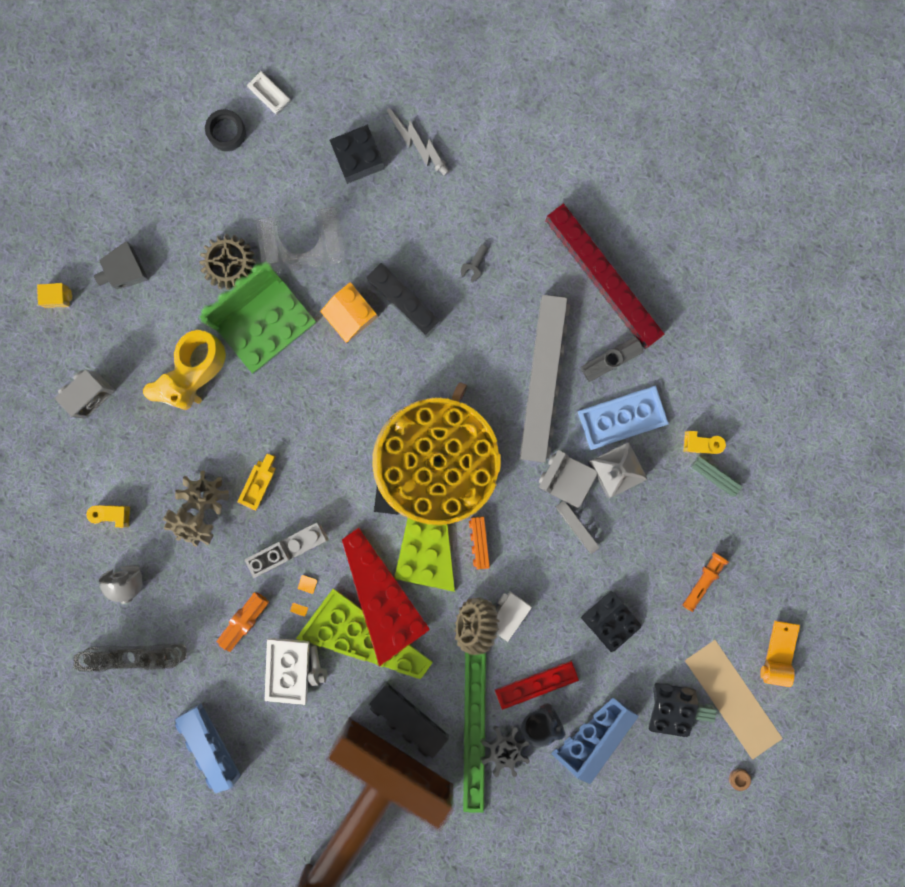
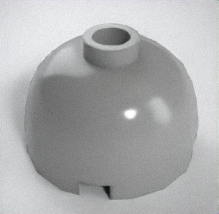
[99,565,143,604]

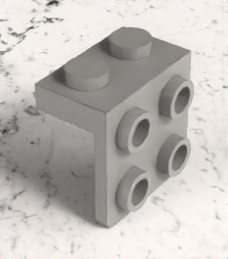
[539,450,597,508]

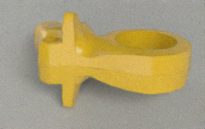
[143,330,226,410]

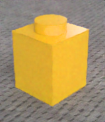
[37,283,72,308]

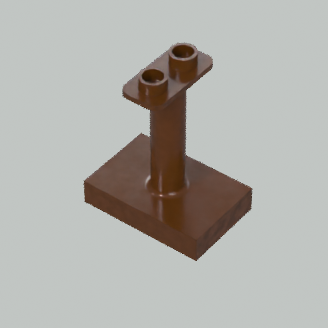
[296,717,454,887]

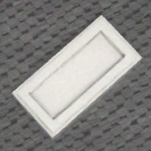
[247,71,291,115]

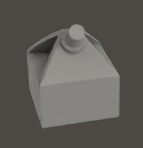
[589,442,648,498]

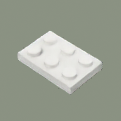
[265,638,310,705]

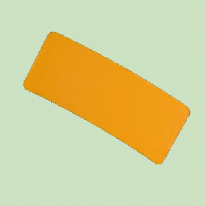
[290,575,317,616]

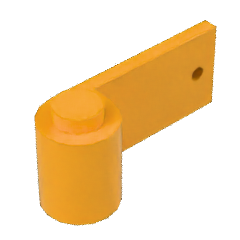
[760,620,800,687]

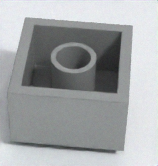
[54,369,115,419]

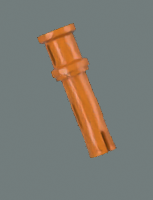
[682,552,729,612]

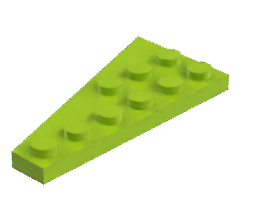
[394,461,455,592]

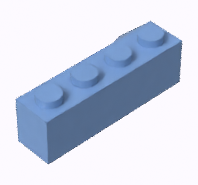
[551,698,639,784]
[175,703,241,793]

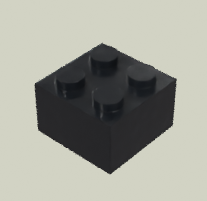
[329,124,384,184]

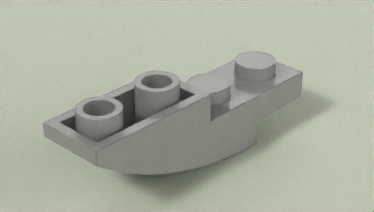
[245,521,329,578]

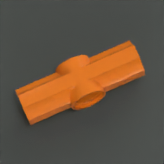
[216,591,269,652]

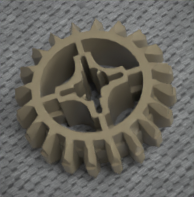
[199,234,256,290]
[454,597,500,655]

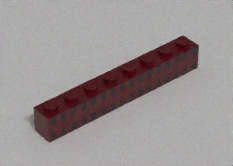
[545,203,665,350]

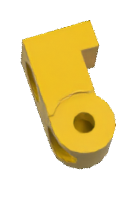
[683,431,726,454]
[86,505,130,528]

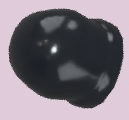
[521,703,566,747]

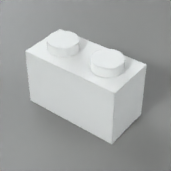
[496,591,532,642]

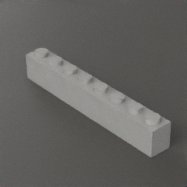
[520,295,570,463]

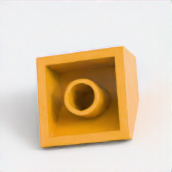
[321,282,378,343]

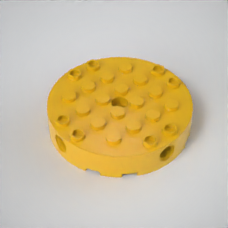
[372,398,501,525]

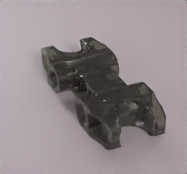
[73,644,187,671]

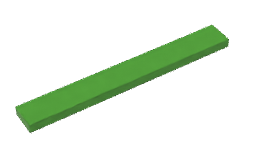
[463,652,486,813]

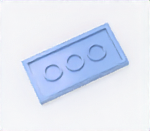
[577,385,669,450]

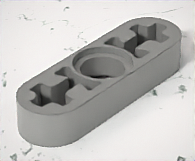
[555,501,599,554]

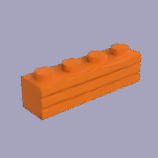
[469,516,489,570]

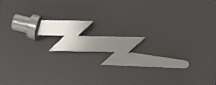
[387,108,450,176]

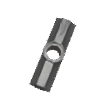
[581,337,644,382]

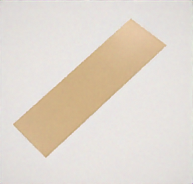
[685,640,783,760]

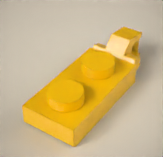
[238,453,276,511]

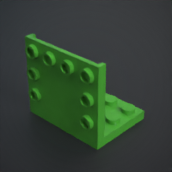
[198,262,317,374]

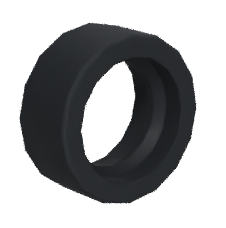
[205,109,246,152]

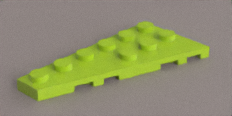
[296,588,433,679]

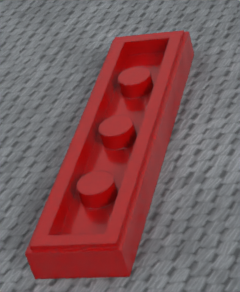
[494,661,579,710]

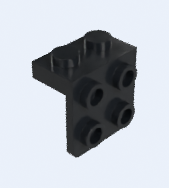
[580,591,641,652]
[649,683,699,737]

